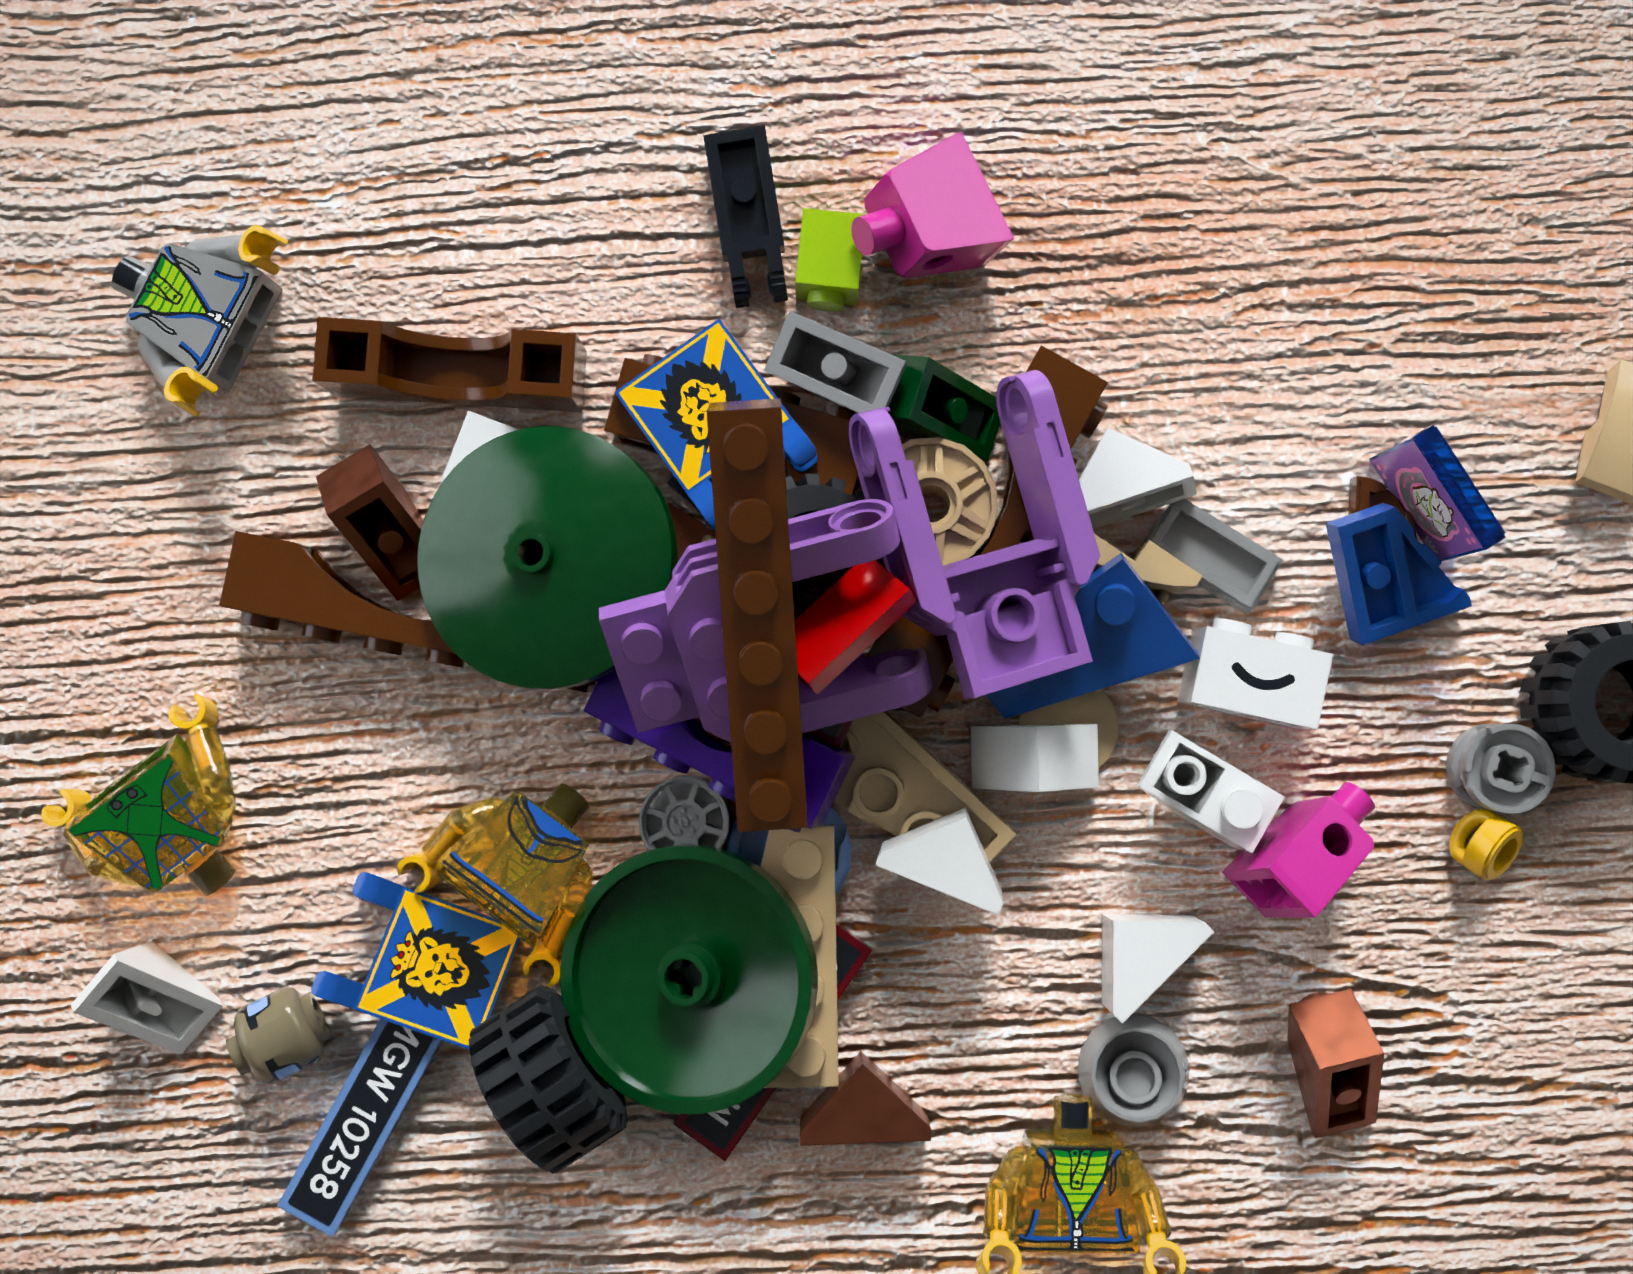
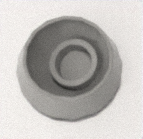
[1077,1014,1190,1128]

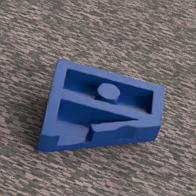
[1326,503,1472,646]

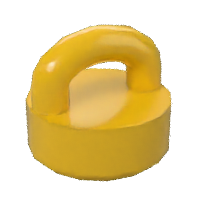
[1449,809,1524,881]

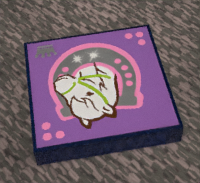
[1369,425,1506,562]

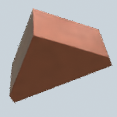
[800,1051,931,1146]

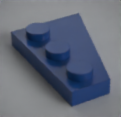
[986,553,1200,719]

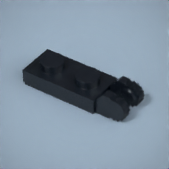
[703,125,788,309]

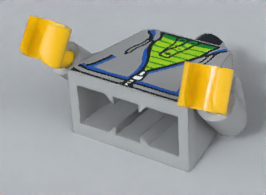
[112,225,288,417]

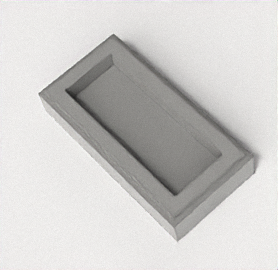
[1143,499,1283,614]

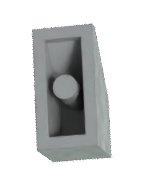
[763,311,908,413]

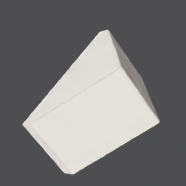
[1079,428,1197,529]
[971,724,1099,792]
[875,807,1003,915]
[1102,914,1214,1024]
[71,941,223,1055]

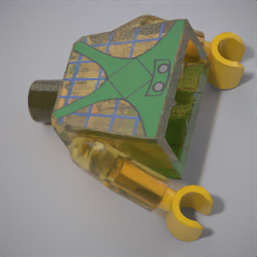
[41,693,236,896]

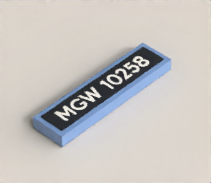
[277,1019,443,1237]

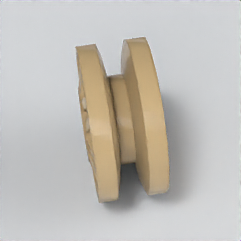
[902,437,998,566]

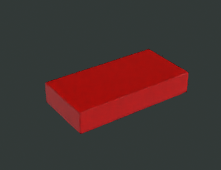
[795,560,917,695]

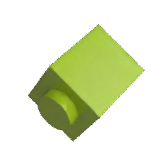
[795,208,866,312]

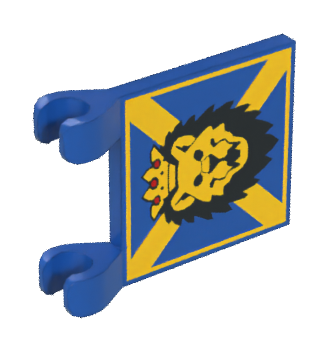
[614,318,818,532]
[311,872,524,1049]

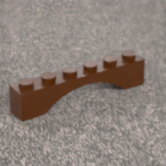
[866,345,1108,717]
[706,398,808,832]
[219,531,598,693]

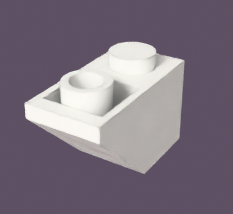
[1137,730,1285,853]

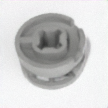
[1446,724,1556,814]
[639,775,732,851]

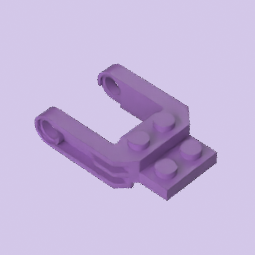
[849,370,1100,699]
[599,499,933,742]

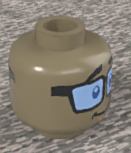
[226,987,332,1085]

